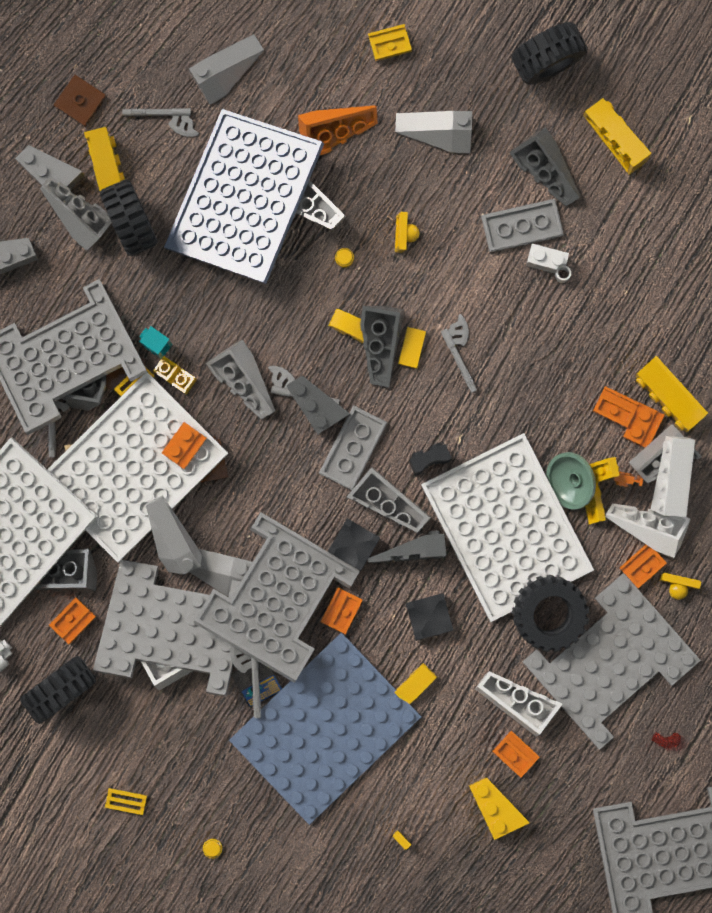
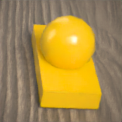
[395,212,420,253]
[660,573,701,600]

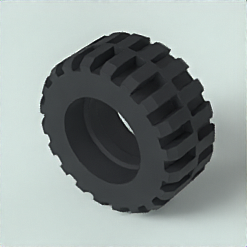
[512,22,588,85]
[100,179,158,256]
[512,575,589,652]
[20,656,96,724]

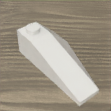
[605,503,690,558]

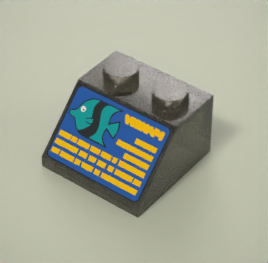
[231,662,283,708]

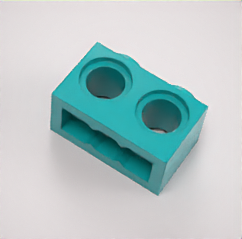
[140,326,173,359]

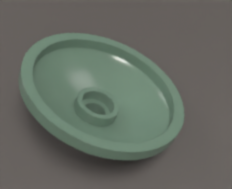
[546,452,596,509]

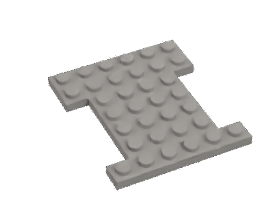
[0,279,148,435]
[193,512,360,683]
[93,560,241,697]
[522,573,701,750]
[592,787,712,913]

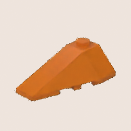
[298,105,378,156]

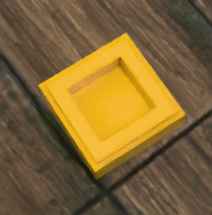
[393,830,411,850]

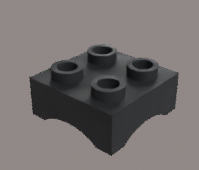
[409,443,451,476]
[328,518,380,571]
[406,593,453,641]

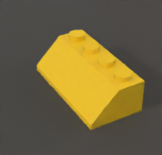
[635,356,708,433]

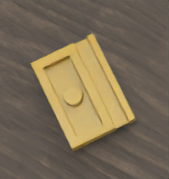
[368,24,412,61]

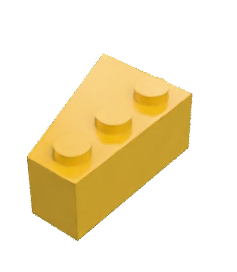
[84,127,125,192]
[468,777,529,840]

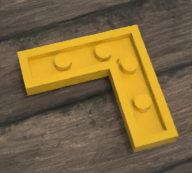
[585,457,619,524]

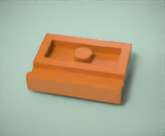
[592,386,639,428]
[623,403,665,448]
[162,422,207,470]
[612,471,643,487]
[619,545,667,589]
[321,588,363,635]
[49,597,96,645]
[492,731,540,778]

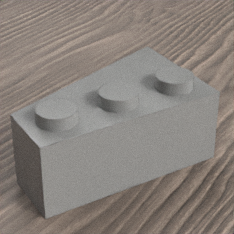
[15,145,85,190]
[629,424,702,483]

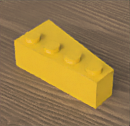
[583,98,651,175]

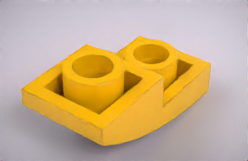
[328,309,364,343]
[153,356,197,395]
[394,663,437,704]

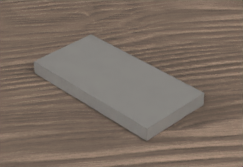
[481,199,564,253]
[319,405,387,490]

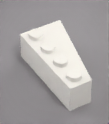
[650,436,695,517]
[475,671,562,736]

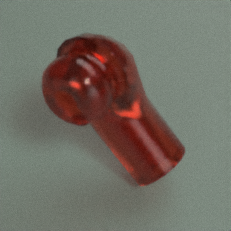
[651,732,681,749]

